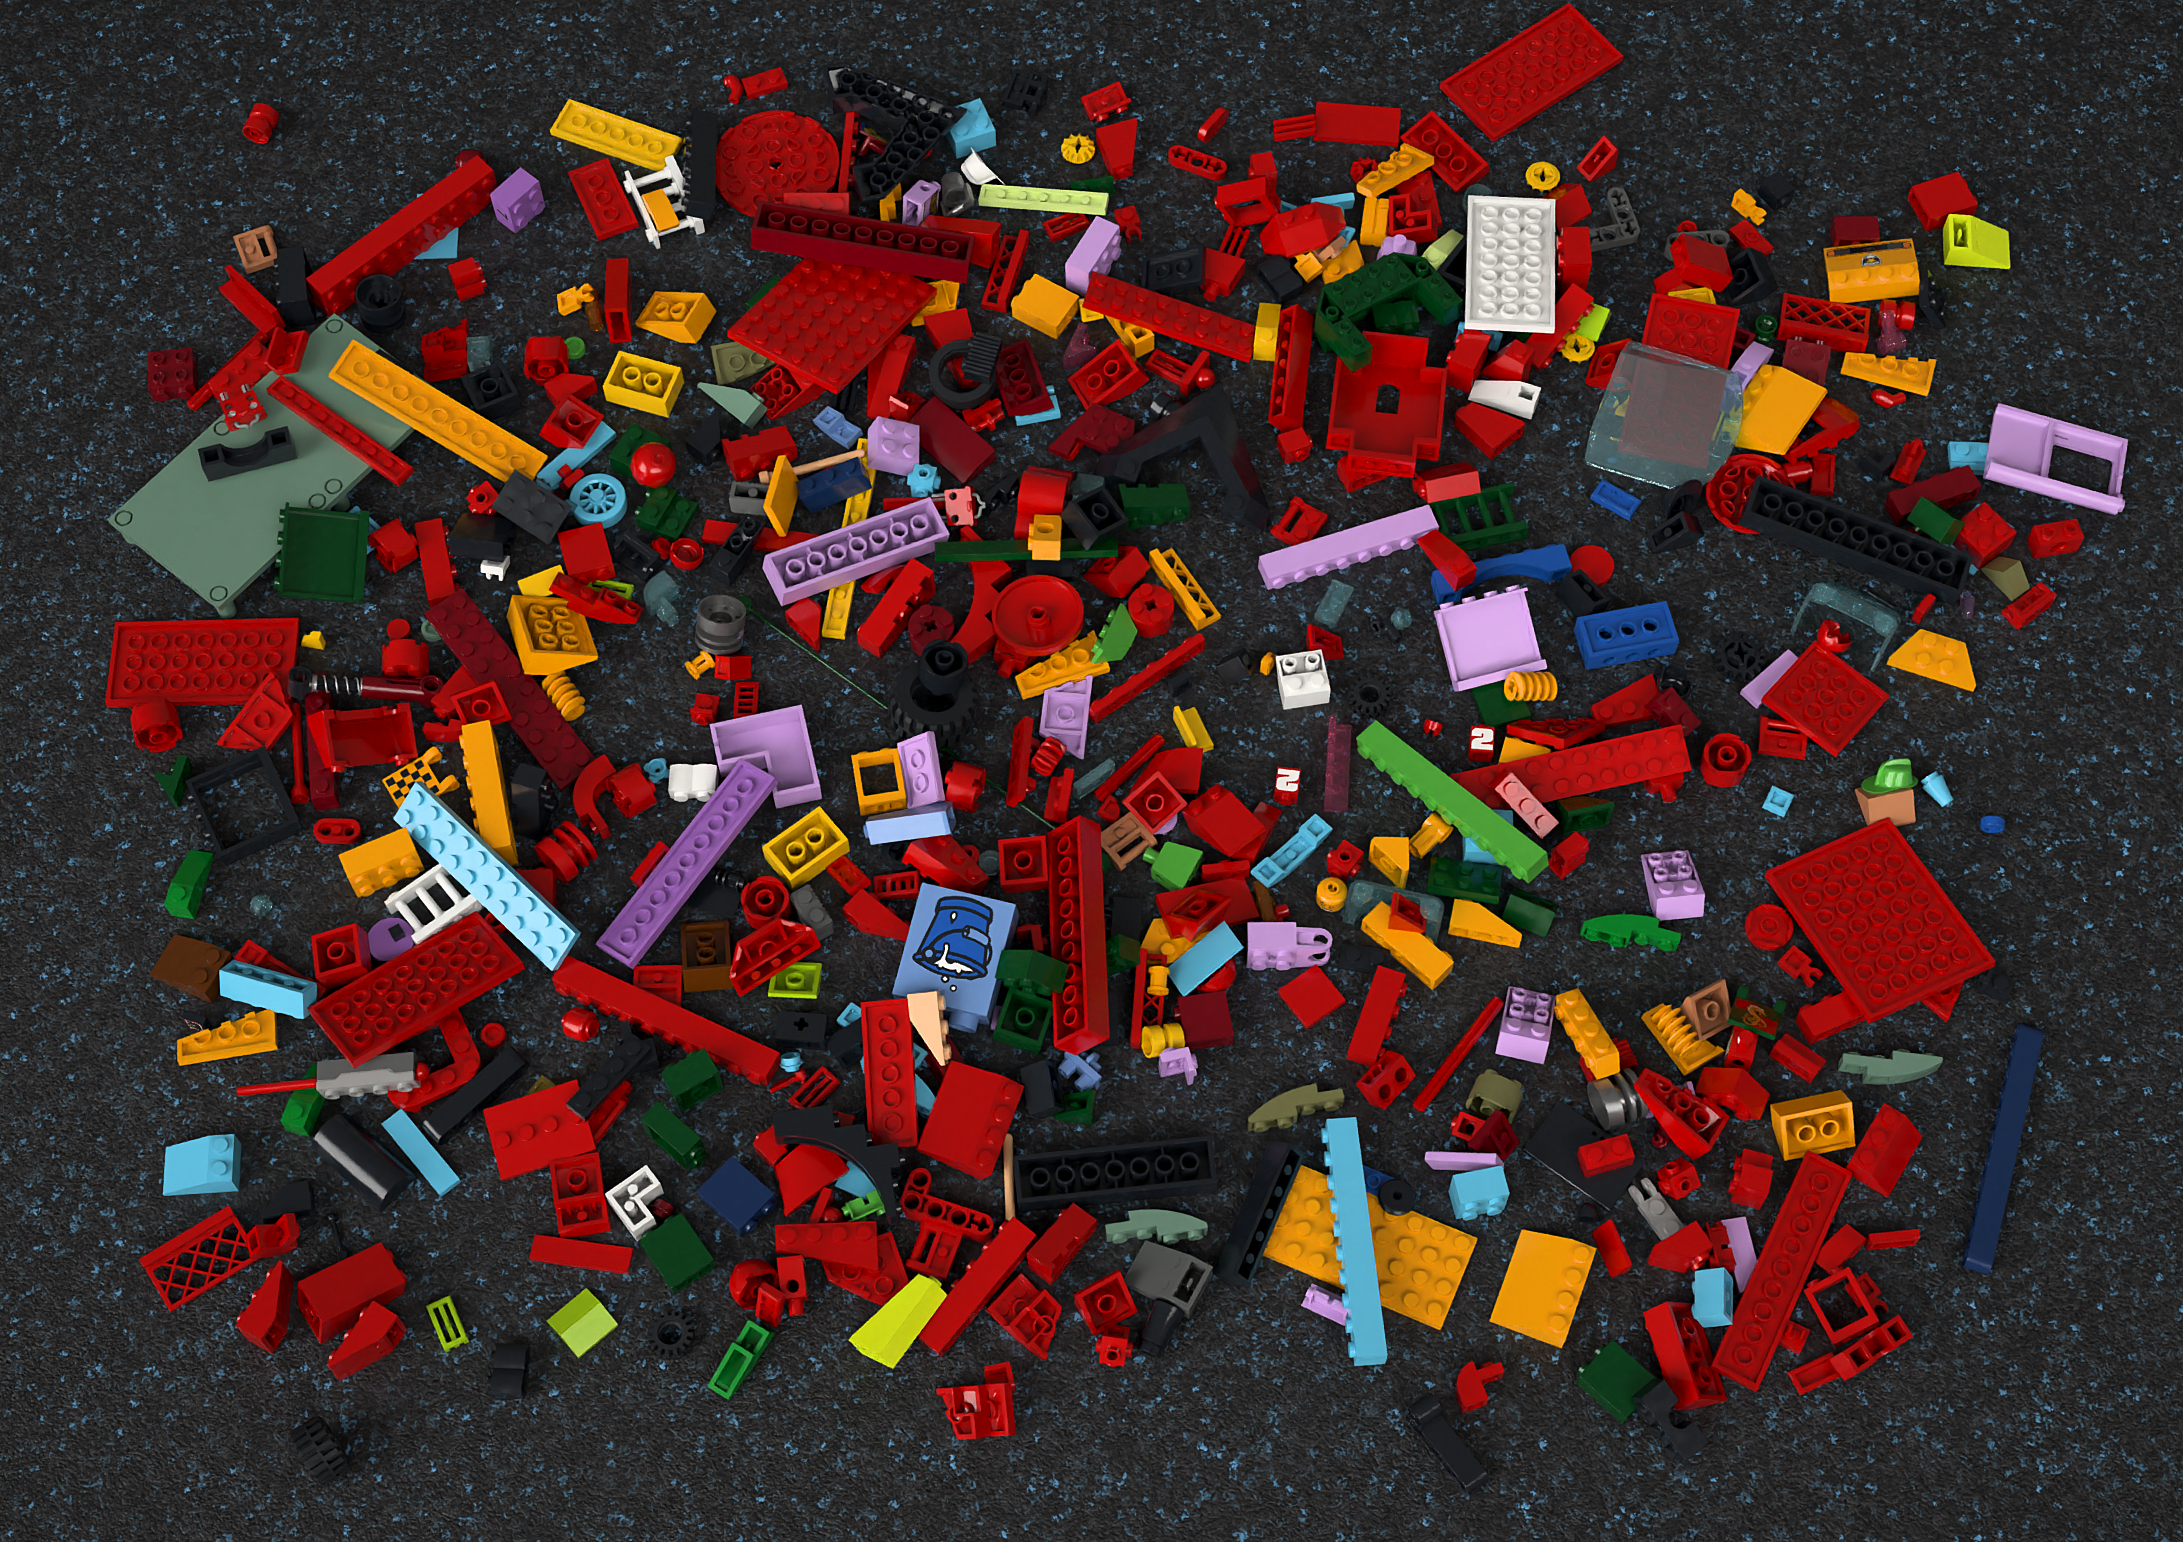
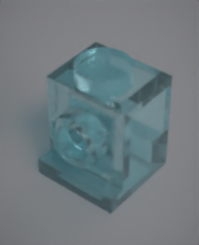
[466,336,492,372]

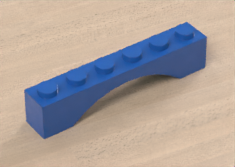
[1430,544,1572,606]

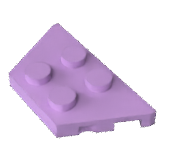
[1039,675,1093,759]

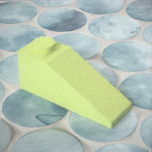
[1421,229,1463,271]

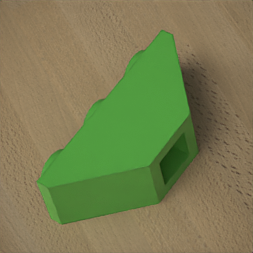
[1091,603,1138,664]

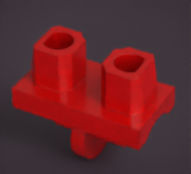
[962,398,1005,433]

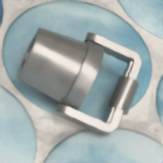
[940,172,974,217]

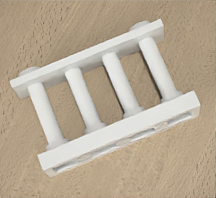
[623,155,705,249]
[384,863,484,945]

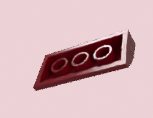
[996,338,1054,416]
[908,396,996,486]

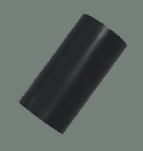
[312,1112,417,1212]

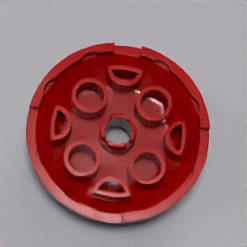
[1705,454,1796,534]

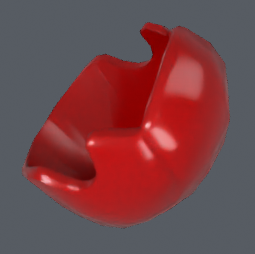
[669,538,704,571]
[1817,619,1852,653]

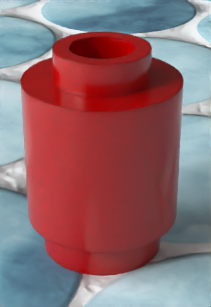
[1781,460,1813,484]

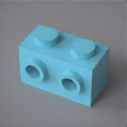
[1692,1267,1733,1328]

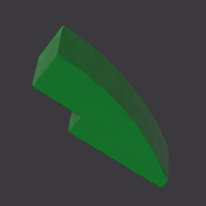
[707,1319,775,1400]

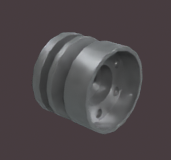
[695,595,746,655]
[1587,1068,1648,1131]

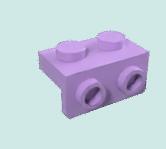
[1158,1047,1198,1085]

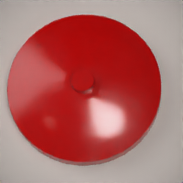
[992,575,1084,656]

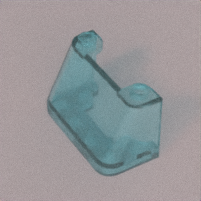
[1343,878,1444,944]

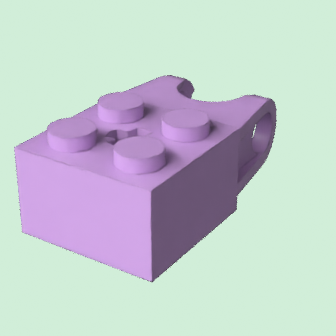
[1246,922,1333,970]

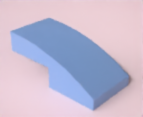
[813,406,863,449]

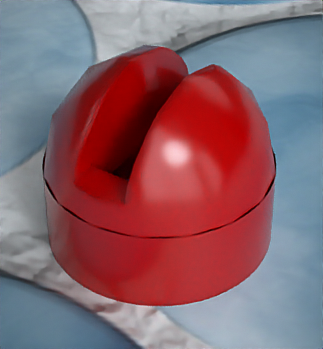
[1423,718,1444,737]

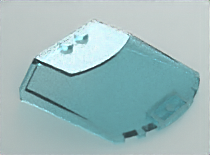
[1584,340,1743,489]

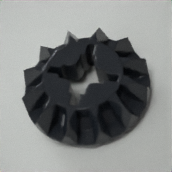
[881,839,914,872]

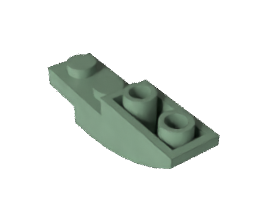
[1838,1049,1943,1085]
[1105,1209,1208,1245]

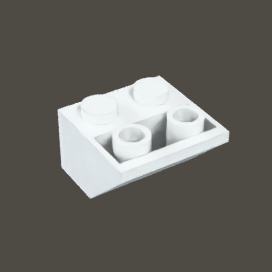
[1276,650,1331,710]

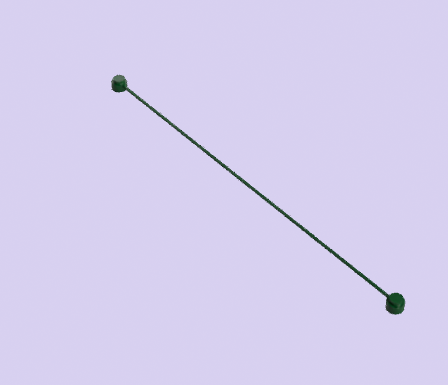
[736,595,1111,873]

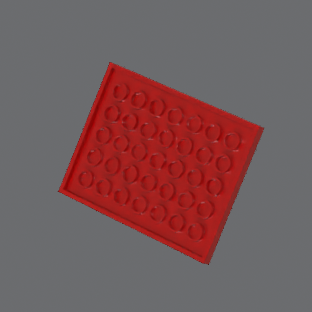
[727,258,938,395]
[1765,817,1996,1024]

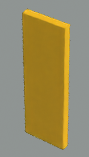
[550,99,683,172]

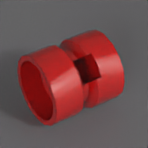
[242,103,280,144]
[1878,299,1915,331]

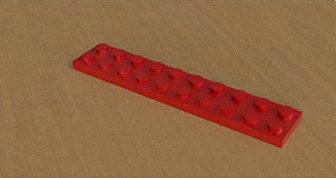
[1449,724,1692,810]
[1709,1150,1853,1392]

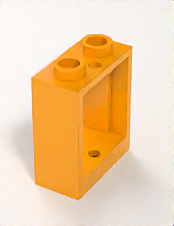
[851,748,907,816]

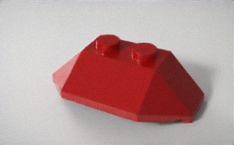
[1259,202,1347,259]
[729,917,821,997]

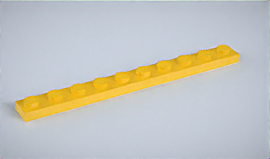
[822,438,877,639]

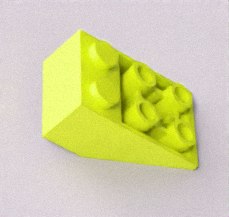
[1943,214,2010,269]

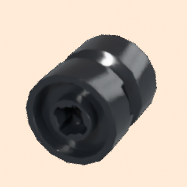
[1148,392,1184,421]

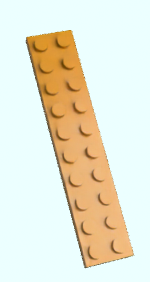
[329,339,548,483]

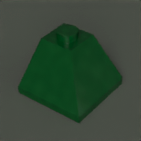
[1555,796,1615,835]

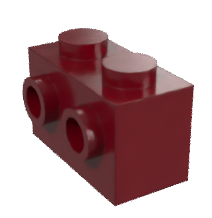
[1645,687,1701,737]

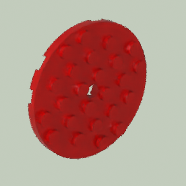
[716,110,840,217]

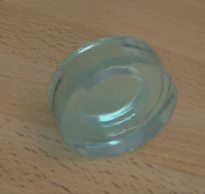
[978,850,1000,875]

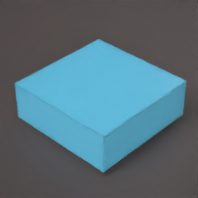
[1762,785,1794,817]

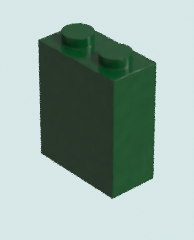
[639,1213,716,1295]
[1576,1340,1655,1424]

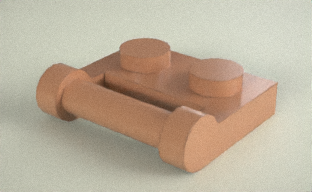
[233,225,277,274]
[1101,811,1158,872]

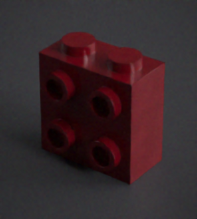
[148,347,198,401]
[1173,991,1234,1051]

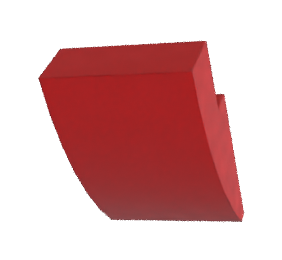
[549,1152,611,1239]

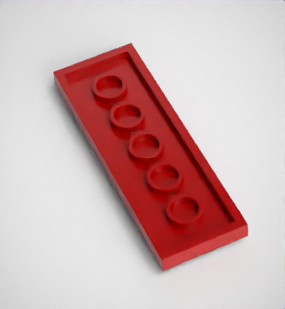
[861,998,919,1148]

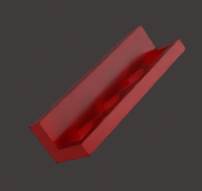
[981,229,1029,313]
[219,264,286,339]
[1130,948,1167,1049]

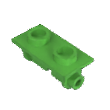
[842,1190,885,1222]

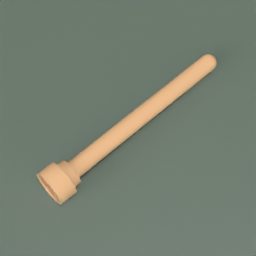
[758,449,865,485]
[1003,1133,1016,1221]

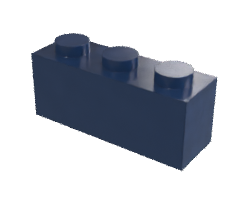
[796,457,872,513]

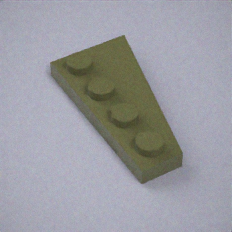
[711,341,778,386]

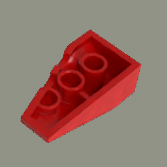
[1633,1068,1730,1161]

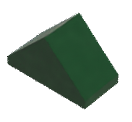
[1054,1089,1096,1126]

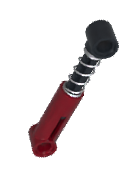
[287,666,443,708]

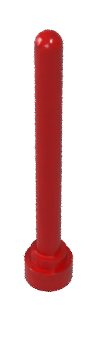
[290,702,310,804]

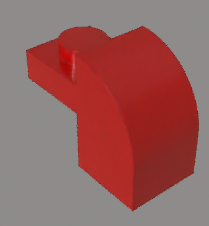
[246,1213,300,1259]
[1455,1361,1505,1414]

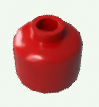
[562,1007,599,1042]

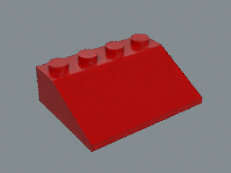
[916,1060,1025,1180]

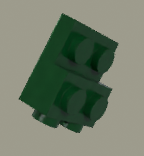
[635,486,699,542]

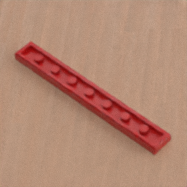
[266,375,414,487]

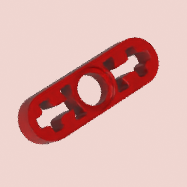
[1168,145,1227,181]

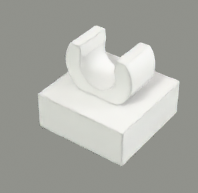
[481,556,510,581]

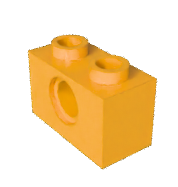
[1028,515,1062,560]

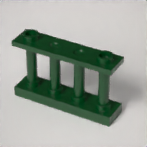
[1426,482,1529,552]

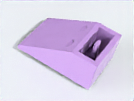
[1641,850,1705,921]
[1495,986,1556,1064]

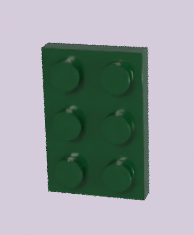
[1427,856,1502,904]

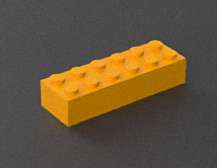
[459,720,519,866]

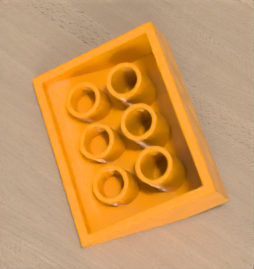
[1719,364,1827,455]
[506,595,598,675]
[1490,1230,1597,1349]

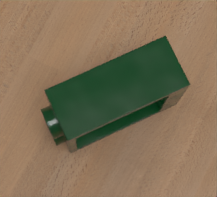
[641,1101,707,1172]

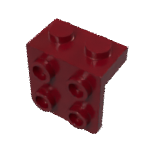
[1782,336,1832,387]

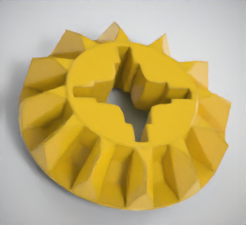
[1061,133,1095,164]
[1525,162,1560,193]
[1561,334,1595,364]

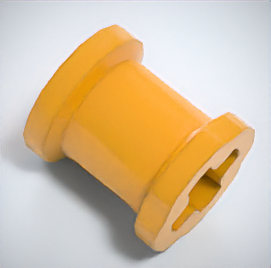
[685,650,715,680]
[1147,966,1170,996]

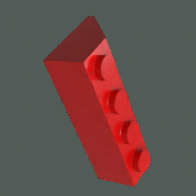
[1643,1302,1727,1411]

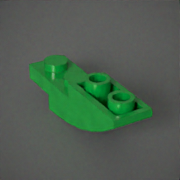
[1580,914,1681,951]

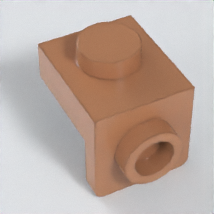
[1311,235,1347,264]

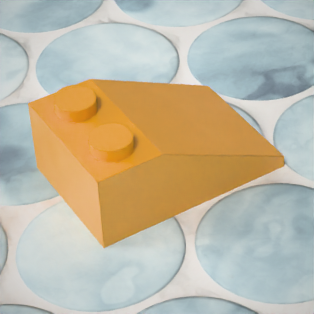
[635,291,717,344]

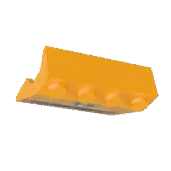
[1823,238,1920,303]

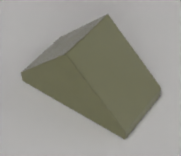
[1981,556,2030,602]

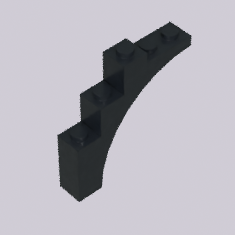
[772,1105,906,1225]

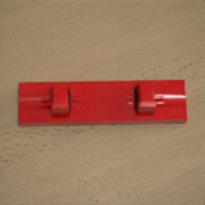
[1006,716,1041,808]

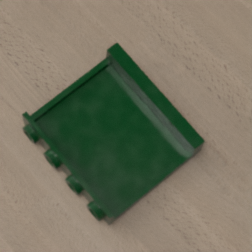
[273,502,370,605]

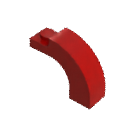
[573,754,617,840]

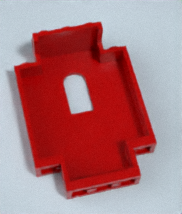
[1326,331,1447,478]

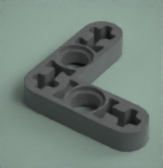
[1589,187,1640,252]

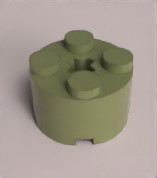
[1466,1069,1523,1124]

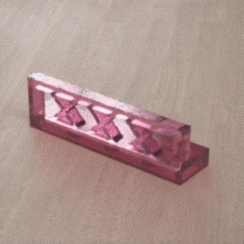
[1323,715,1352,813]

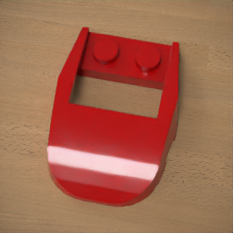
[1782,397,1860,464]

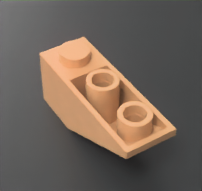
[907,990,952,1066]

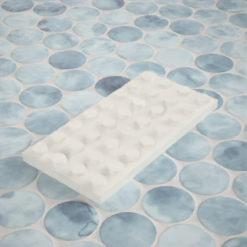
[1465,195,1555,333]

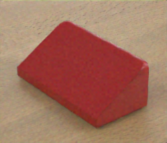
[1592,1219,1632,1278]

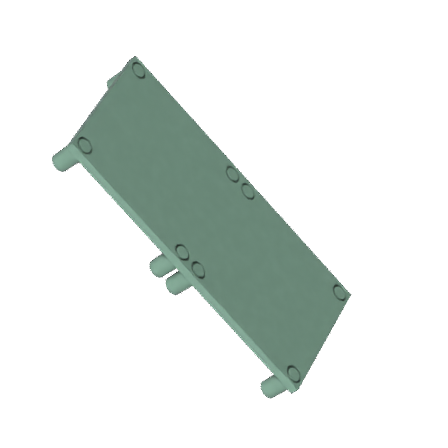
[108,313,433,619]

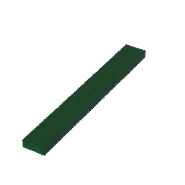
[935,537,1118,562]

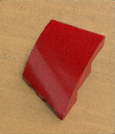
[420,318,470,383]
[1130,748,1203,794]
[774,1144,849,1217]
[985,1273,1062,1361]
[936,1382,1016,1440]

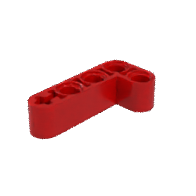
[900,1168,994,1243]

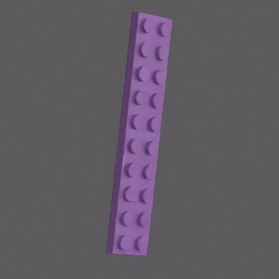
[596,758,778,969]

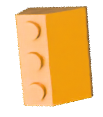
[1770,1090,1856,1161]

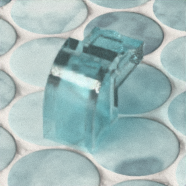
[643,570,680,627]

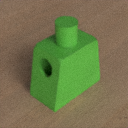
[1143,841,1203,891]

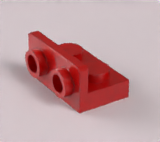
[1044,768,1075,823]

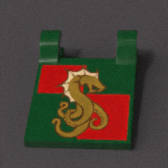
[1727,984,1787,1040]

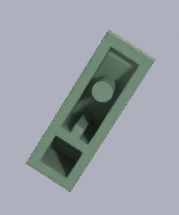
[697,382,768,429]

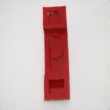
[234,939,328,1002]

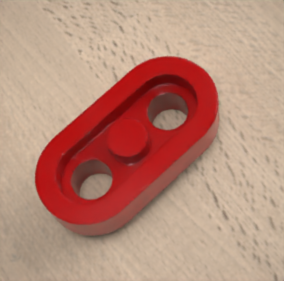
[313,818,362,844]

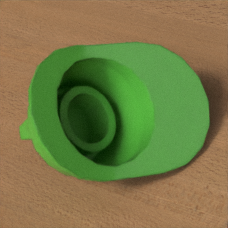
[1861,758,1918,793]

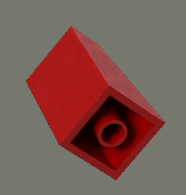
[296,1242,407,1344]

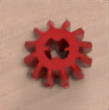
[1030,736,1067,777]

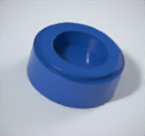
[1980,816,2005,833]

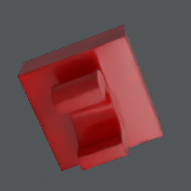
[557,464,585,492]
[1778,1320,1810,1355]

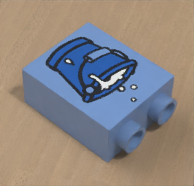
[892,883,1019,1033]

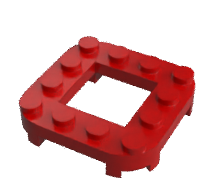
[379,1008,483,1113]

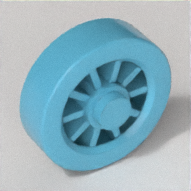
[569,473,628,529]

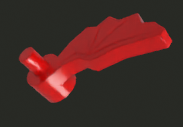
[769,1068,807,1093]

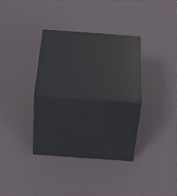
[388,923,406,942]

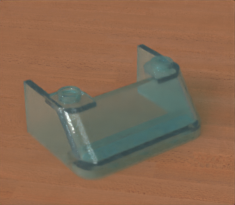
[1791,579,1901,672]

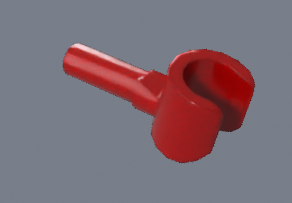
[1274,904,1290,922]

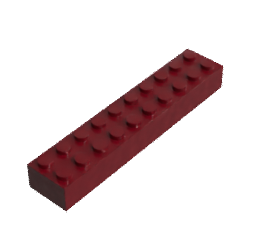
[751,201,975,284]

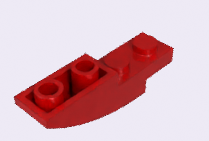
[549,572,644,624]

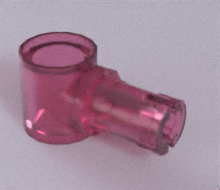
[1877,309,1906,355]

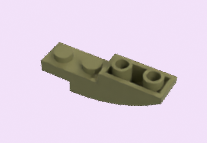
[1247,1083,1344,1132]

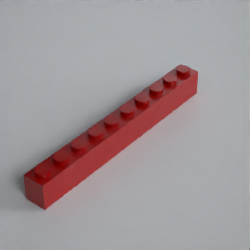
[552,955,781,1086]

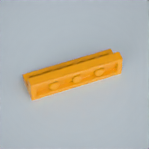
[1149,548,1221,631]

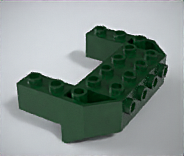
[1314,252,1463,373]

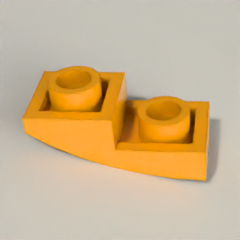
[642,189,680,233]

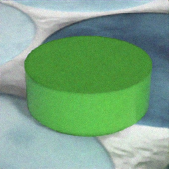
[564,337,586,359]

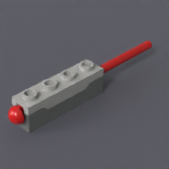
[237,1052,430,1099]

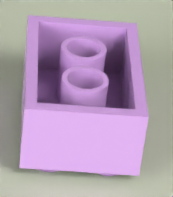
[1065,216,1121,297]

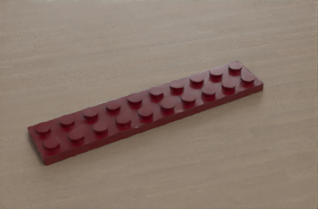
[424,588,596,792]

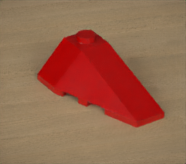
[867,333,917,420]

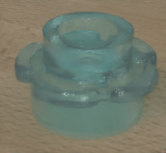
[1391,608,1412,630]
[250,894,273,917]

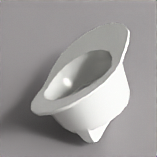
[961,147,1005,185]

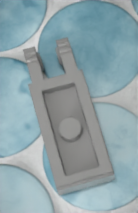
[1628,1178,1684,1241]

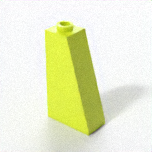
[849,1274,947,1369]

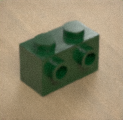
[1907,496,1966,546]
[1105,934,1140,977]

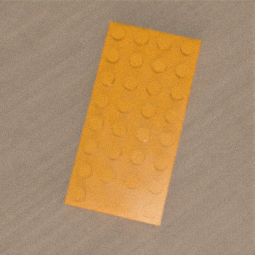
[1263,1165,1478,1330]

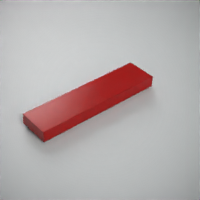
[529,1234,634,1275]

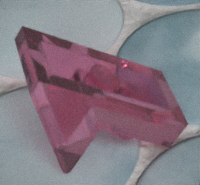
[1063,322,1096,370]

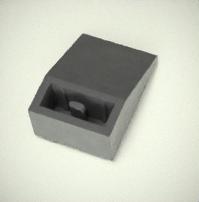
[1124,1240,1213,1319]

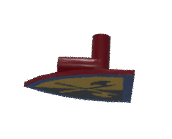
[857,121,890,157]

